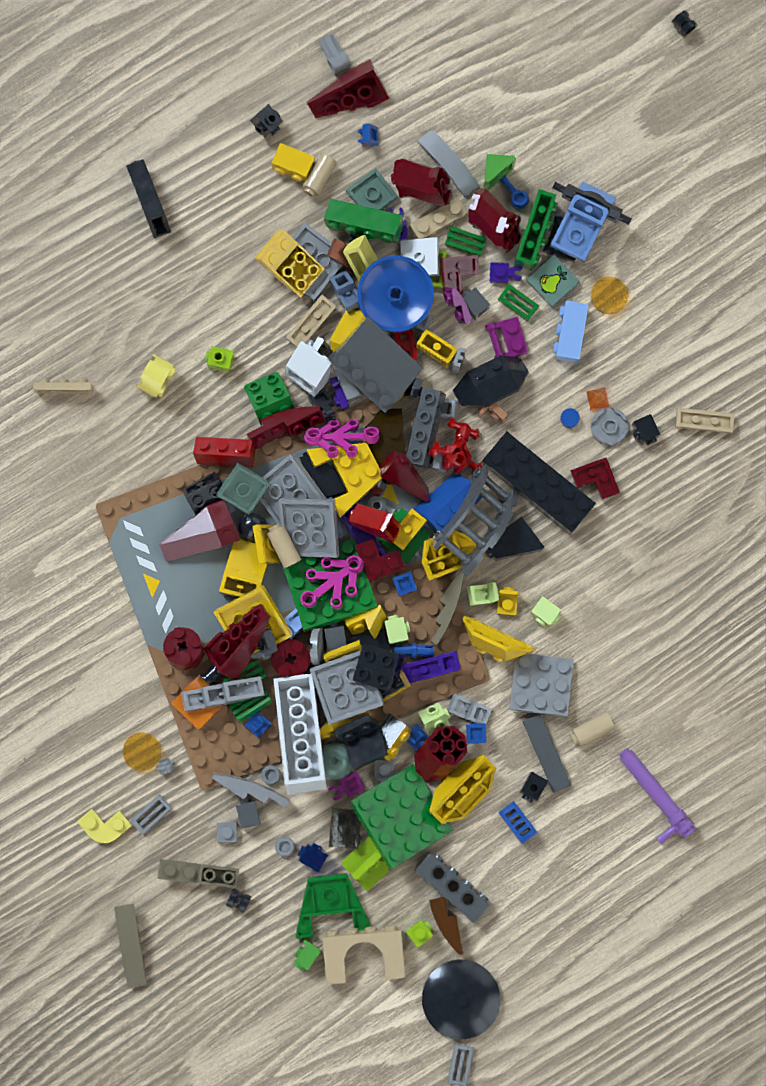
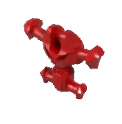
[428,418,482,475]

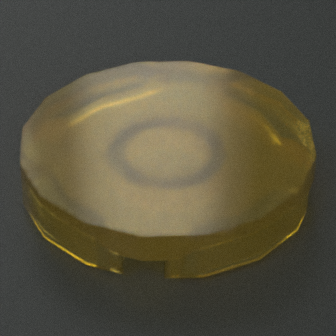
[590,276,629,315]
[122,732,162,771]

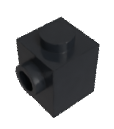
[632,414,661,446]
[519,771,548,803]

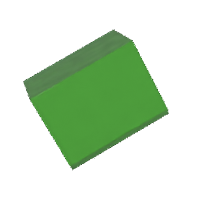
[484,154,516,191]

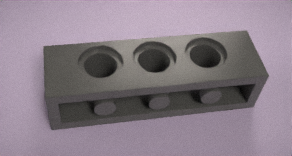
[406,387,446,469]
[415,852,489,923]

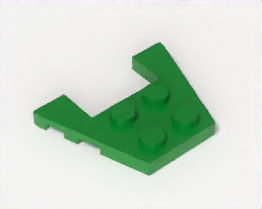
[296,873,371,939]

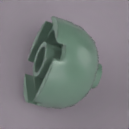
[322,742,352,781]

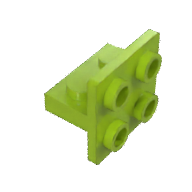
[341,837,390,891]

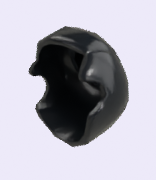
[238,512,267,542]

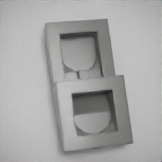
[447,694,492,724]

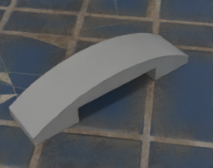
[417,129,479,198]

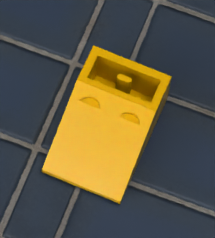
[254,230,325,297]
[219,539,268,598]

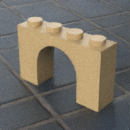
[322,925,405,985]

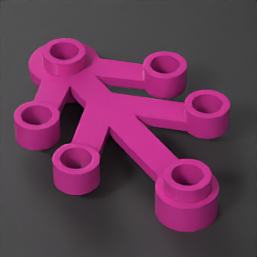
[304,419,379,458]
[301,555,364,610]

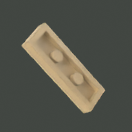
[410,197,468,239]
[286,295,337,348]
[33,379,93,394]
[675,408,735,434]

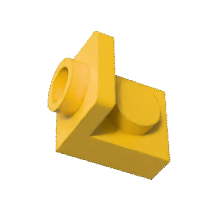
[497,587,519,616]

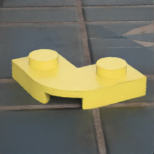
[77,809,132,843]

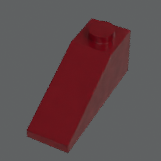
[380,450,430,503]

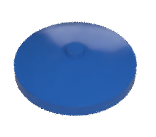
[357,255,434,332]

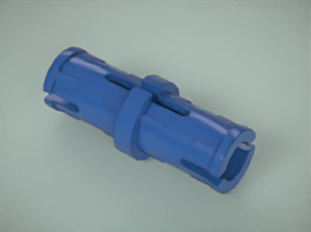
[394,643,434,658]

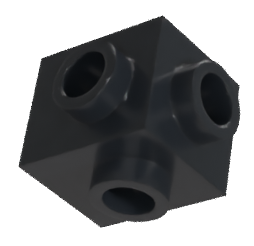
[250,104,283,138]

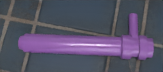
[619,748,696,844]

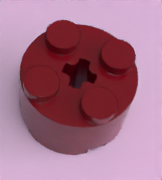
[163,627,204,670]
[271,640,311,678]

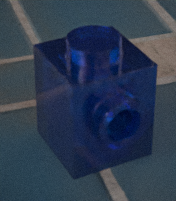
[297,842,328,872]

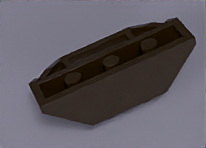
[365,408,405,485]

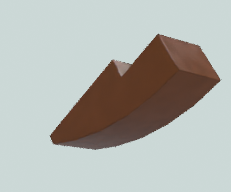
[429,897,463,955]

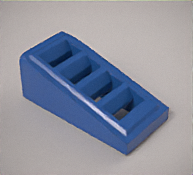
[498,801,538,844]

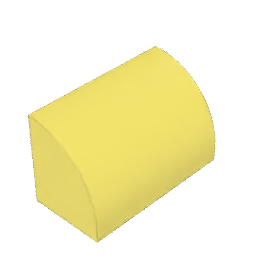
[343,235,378,281]

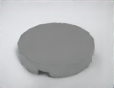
[591,408,629,446]
[310,628,326,667]

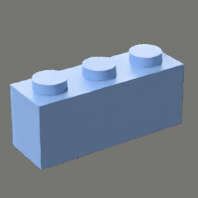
[553,301,588,363]

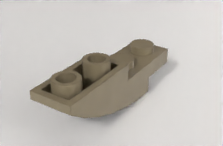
[157,859,239,888]

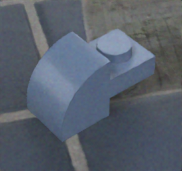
[329,271,360,312]

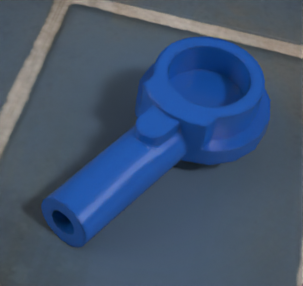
[500,176,529,209]

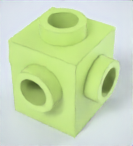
[418,702,451,736]

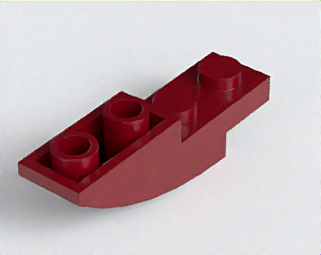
[247,406,324,450]

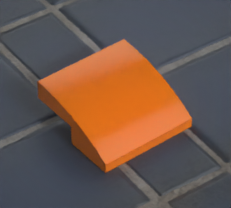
[171,675,224,730]

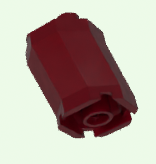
[391,159,452,206]
[468,188,521,253]
[414,726,467,782]

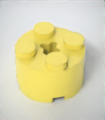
[136,354,176,398]

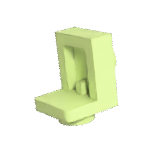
[467,582,499,606]

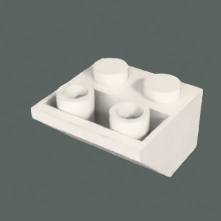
[285,341,332,397]

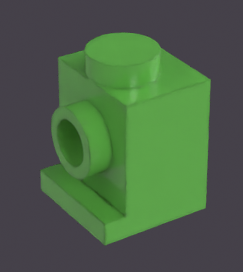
[293,939,321,971]

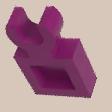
[329,772,365,800]

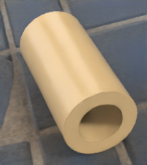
[303,154,337,197]
[267,523,301,568]
[570,712,615,747]

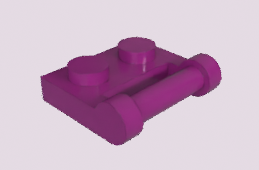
[485,316,528,358]

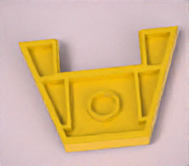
[306,443,383,519]

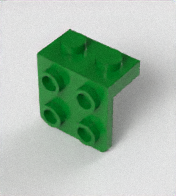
[244,372,294,425]
[377,508,430,563]

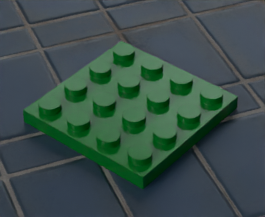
[281,538,378,632]
[349,764,454,870]

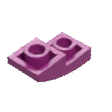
[444,287,472,324]

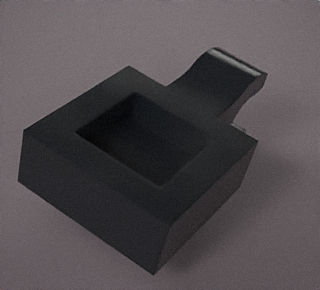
[308,388,335,422]

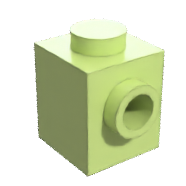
[530,596,561,627]
[384,615,410,645]

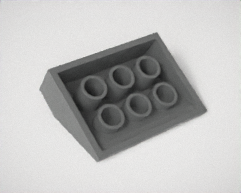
[328,316,423,413]

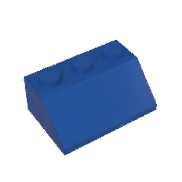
[414,473,483,533]

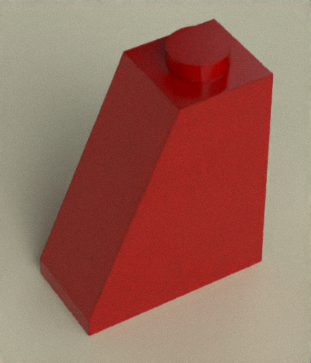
[349,504,402,544]

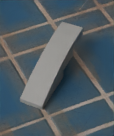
[181,676,264,712]
[212,772,290,808]

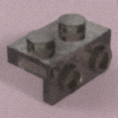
[329,808,362,849]

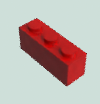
[193,437,256,468]

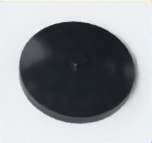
[422,959,500,1039]

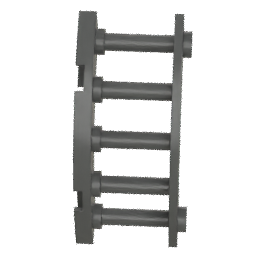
[433,464,519,576]

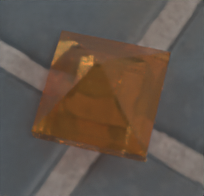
[586,388,609,410]

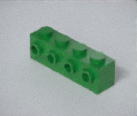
[514,189,558,270]
[324,198,404,243]

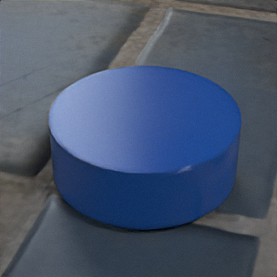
[560,408,580,428]

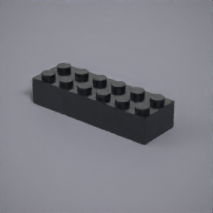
[482,431,596,535]

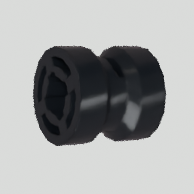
[671,10,697,37]
[226,888,252,914]

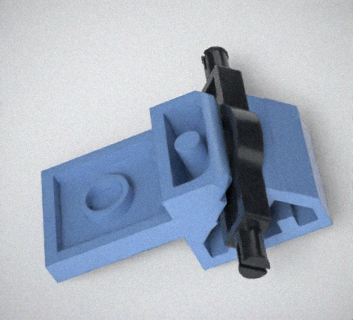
[550,181,632,262]

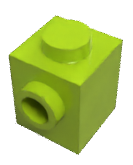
[205,346,235,373]
[406,919,434,947]

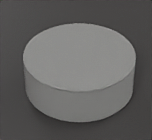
[261,765,281,785]
[275,837,295,857]

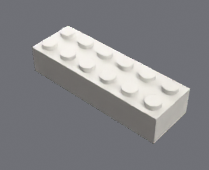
[274,674,327,795]

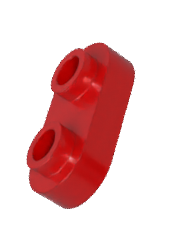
[394,329,418,361]

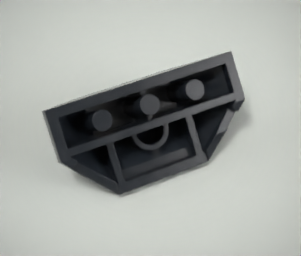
[453,355,529,408]

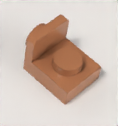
[478,403,508,423]

